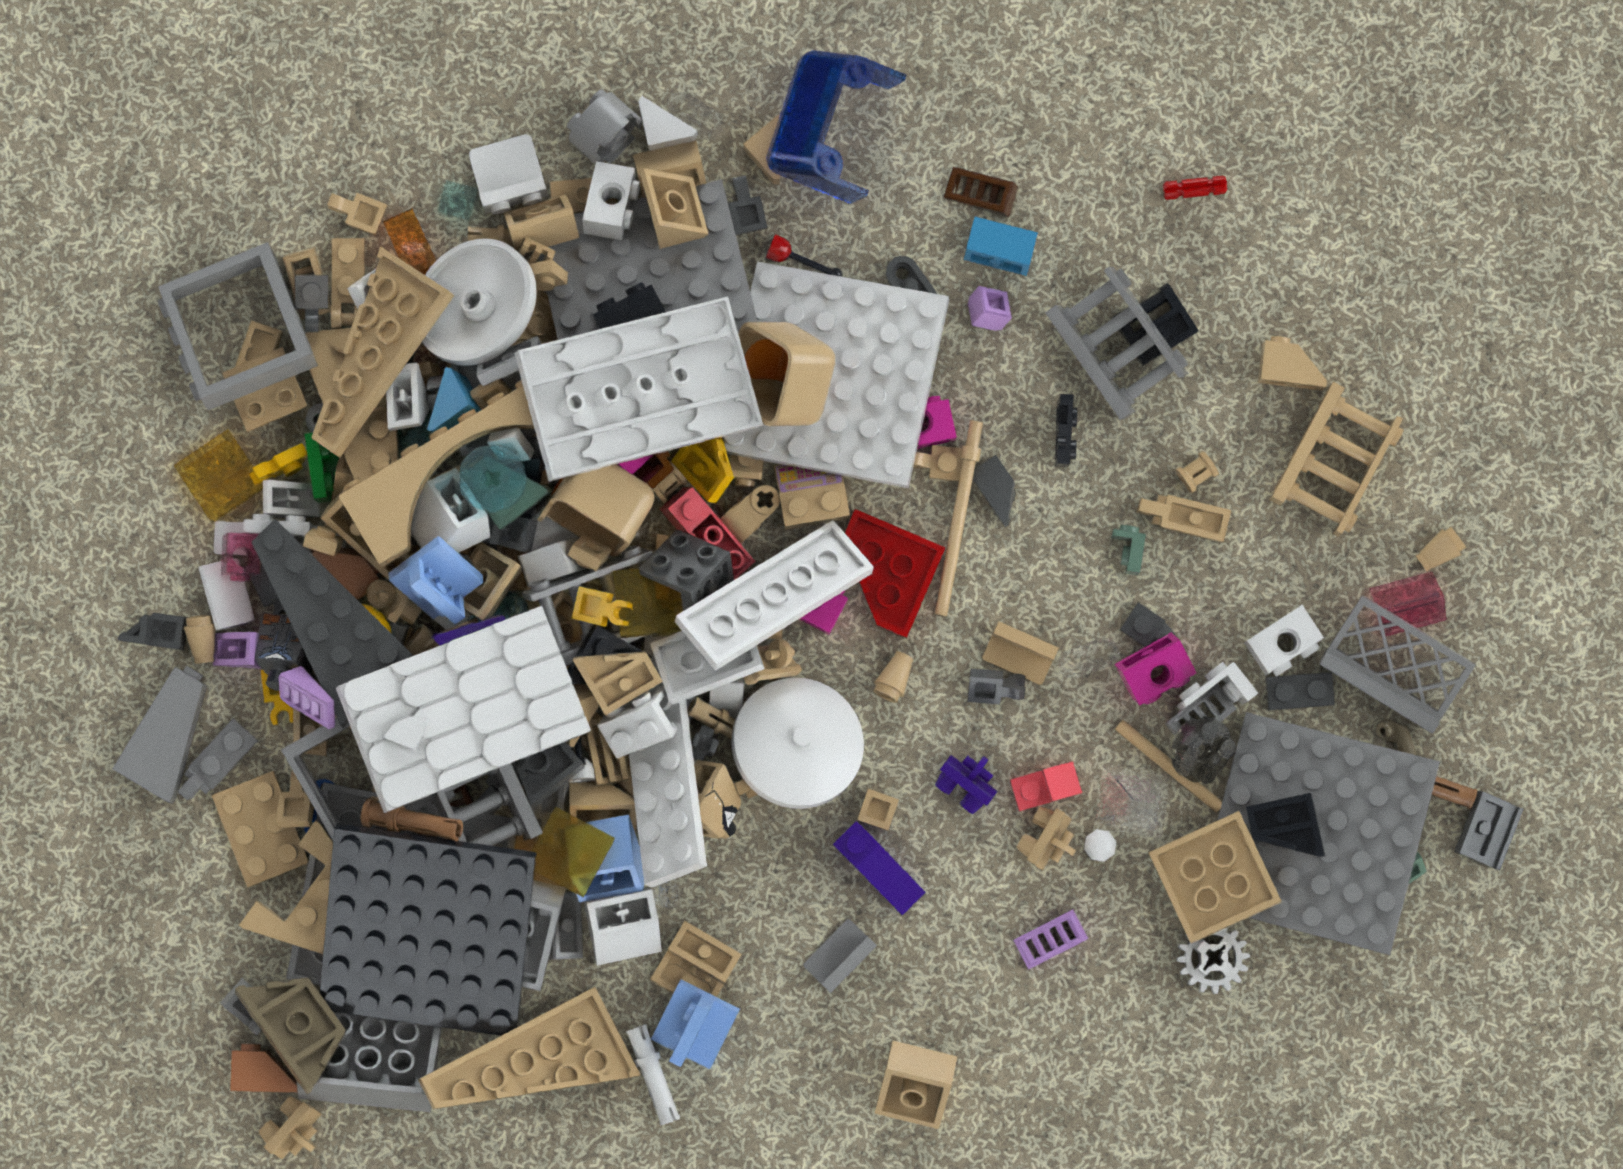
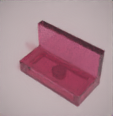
[1369,572,1447,636]

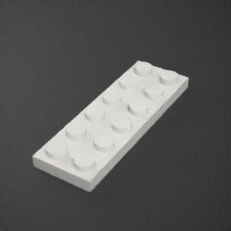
[675,520,874,671]
[629,694,707,888]

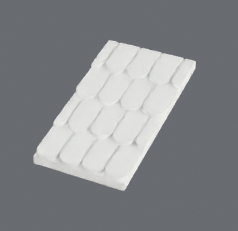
[514,296,763,481]
[336,606,591,813]

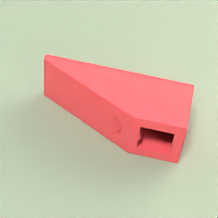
[660,487,756,580]

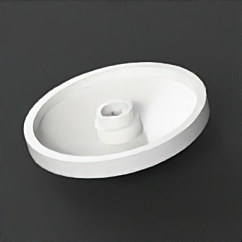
[422,239,537,366]
[732,678,864,809]

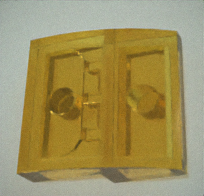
[174,429,263,523]
[612,569,683,638]
[531,806,615,898]

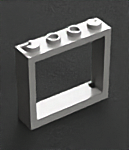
[157,242,318,410]
[281,718,456,840]

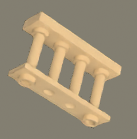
[1269,382,1404,537]

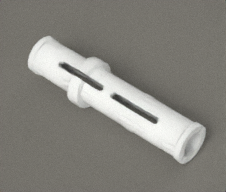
[626,1024,680,1126]

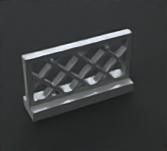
[1320,595,1476,734]

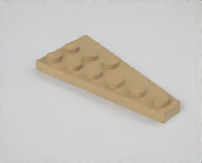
[311,247,455,458]

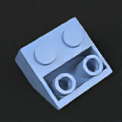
[564,814,644,902]

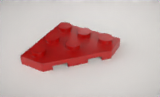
[845,509,946,639]

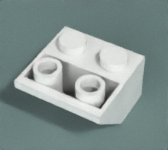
[411,468,491,553]
[584,886,662,966]

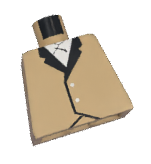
[694,760,741,839]

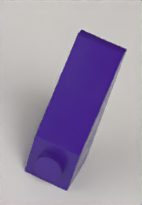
[833,821,926,915]

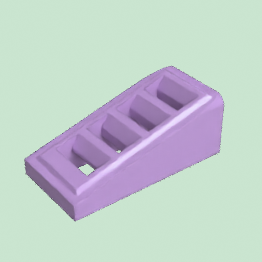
[279,666,335,729]
[1013,909,1088,970]

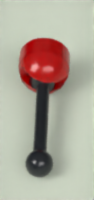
[765,234,842,277]

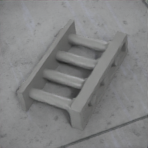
[1045,267,1189,420]
[522,545,676,666]
[431,763,543,846]

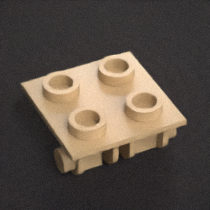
[222,347,308,432]

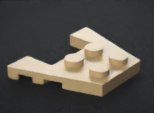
[239,820,333,954]

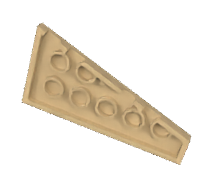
[305,328,399,481]
[418,987,641,1110]

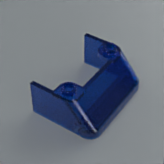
[766,50,907,204]

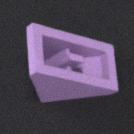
[213,632,262,669]

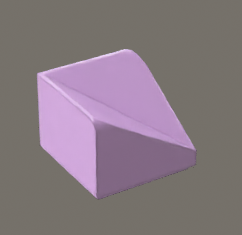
[968,286,1012,331]

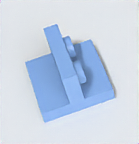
[388,536,483,625]
[651,979,740,1069]

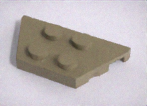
[235,978,346,1095]

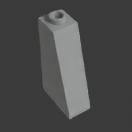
[112,666,207,804]

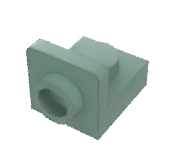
[1111,525,1146,576]

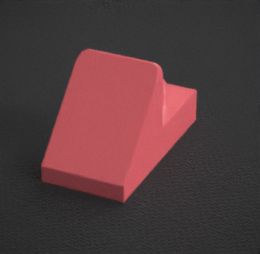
[1010,762,1082,812]

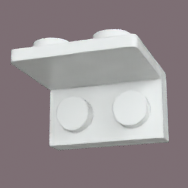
[1176,662,1258,711]

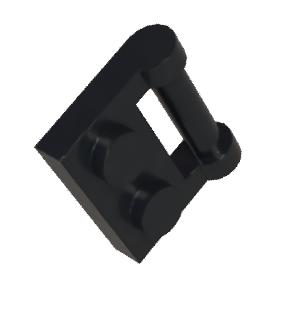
[1112,283,1199,367]

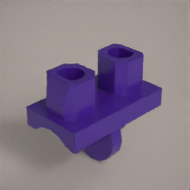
[935,755,998,814]

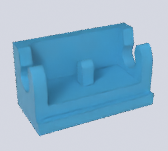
[964,216,1038,276]

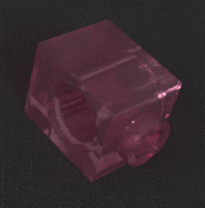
[221,533,260,582]

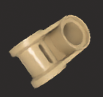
[720,485,780,544]

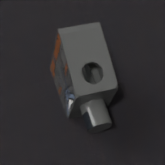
[255,613,313,691]

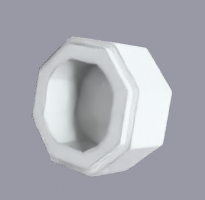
[1084,829,1116,862]

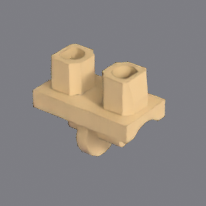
[366,579,422,625]
[743,639,802,685]
[1017,807,1076,871]
[259,1096,322,1159]

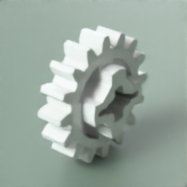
[1176,928,1250,994]

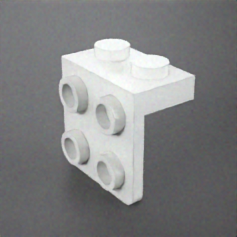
[469,134,548,214]
[597,682,675,759]

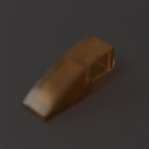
[382,208,437,275]

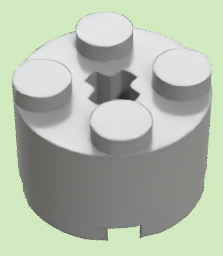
[567,89,642,164]

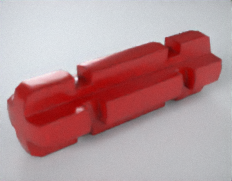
[1163,175,1227,200]

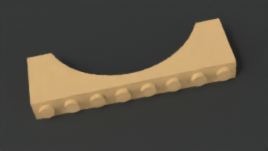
[338,380,535,567]

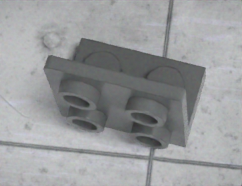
[639,530,734,610]

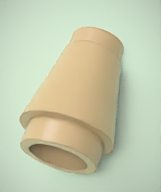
[1416,527,1467,571]
[183,615,216,664]
[873,651,914,703]

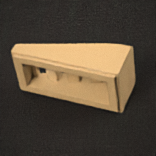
[282,246,331,320]

